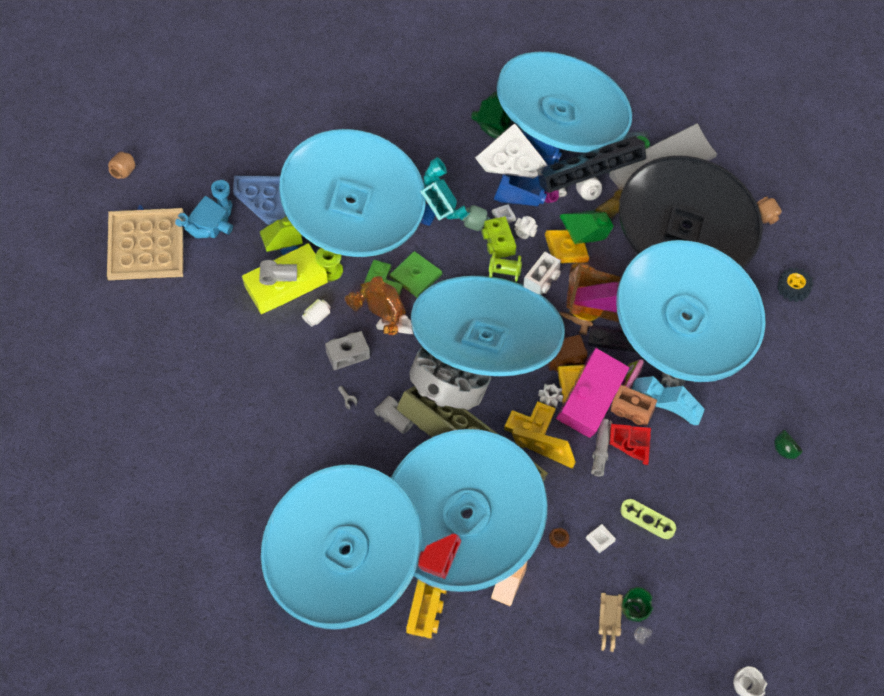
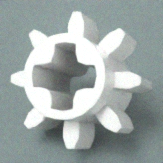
[514,216,537,239]
[539,383,563,408]

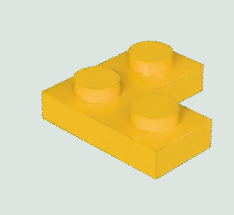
[504,402,556,435]

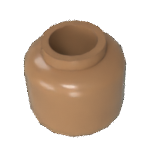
[108,152,135,179]
[757,197,782,225]

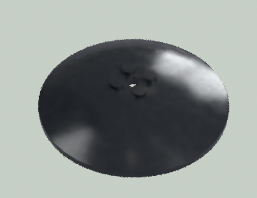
[619,155,763,269]

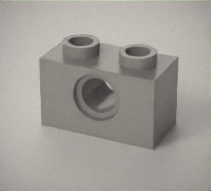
[325,331,370,370]

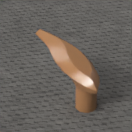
[559,312,593,335]

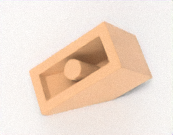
[491,562,527,606]

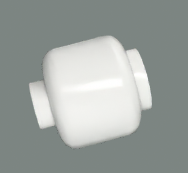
[576,177,602,201]

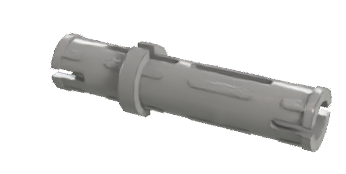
[591,419,612,476]

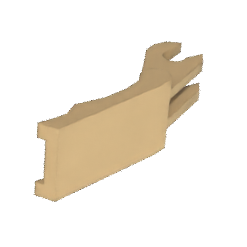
[599,593,622,652]

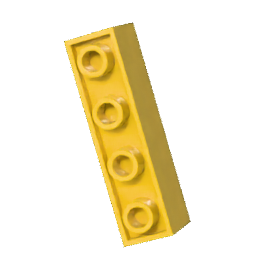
[407,579,447,638]

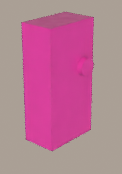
[556,348,630,438]

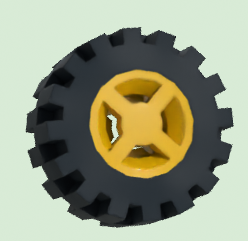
[777,267,813,302]

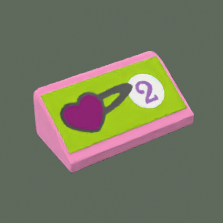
[621,359,644,389]

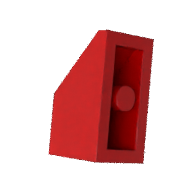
[418,533,461,579]

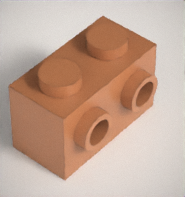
[611,385,657,427]

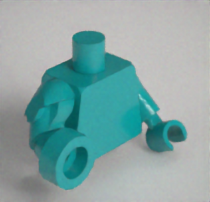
[420,157,470,220]

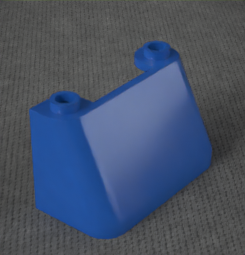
[493,129,562,206]

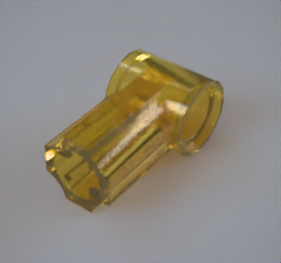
[595,190,622,219]

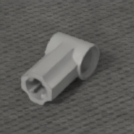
[259,260,297,285]
[374,396,414,434]

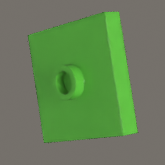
[390,251,442,298]

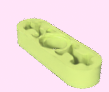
[621,499,676,539]

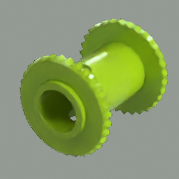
[315,248,343,282]
[489,252,522,282]

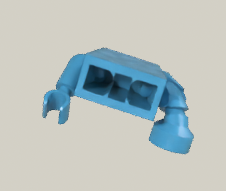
[175,180,233,238]

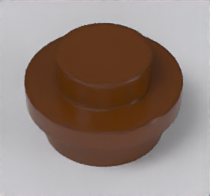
[549,528,570,548]

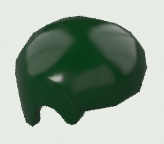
[774,430,803,460]
[621,587,653,622]

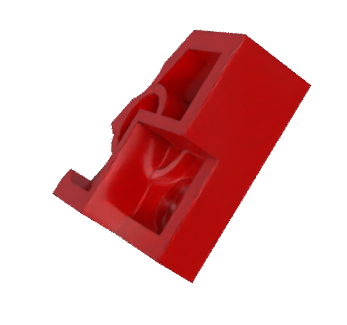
[610,424,651,465]

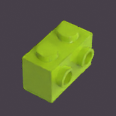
[481,216,516,258]

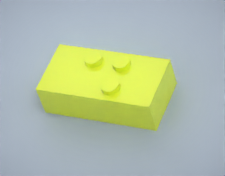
[242,243,328,314]

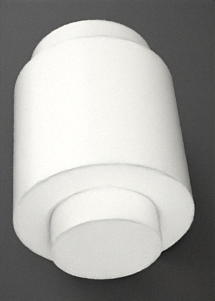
[302,299,330,327]

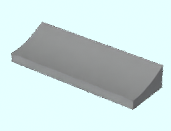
[609,123,717,191]

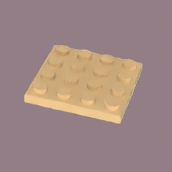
[107,208,183,280]

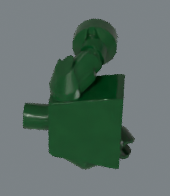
[471,92,511,139]

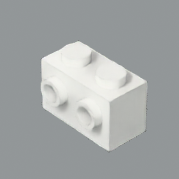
[524,252,561,295]

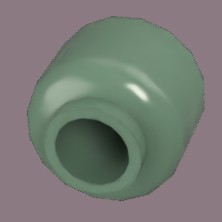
[461,205,490,231]

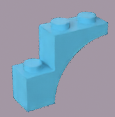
[632,376,705,425]

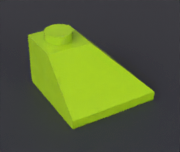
[260,216,303,252]

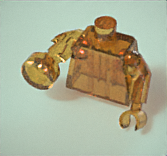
[345,276,406,335]

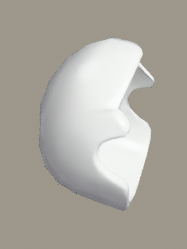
[734,666,767,696]

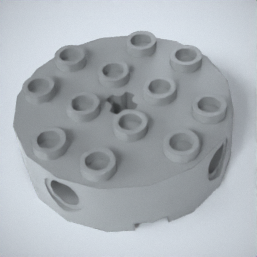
[409,347,491,410]

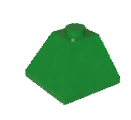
[560,210,614,244]

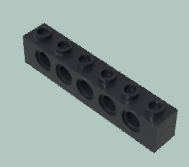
[537,136,647,193]

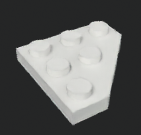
[475,124,548,178]

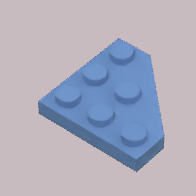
[233,176,286,225]

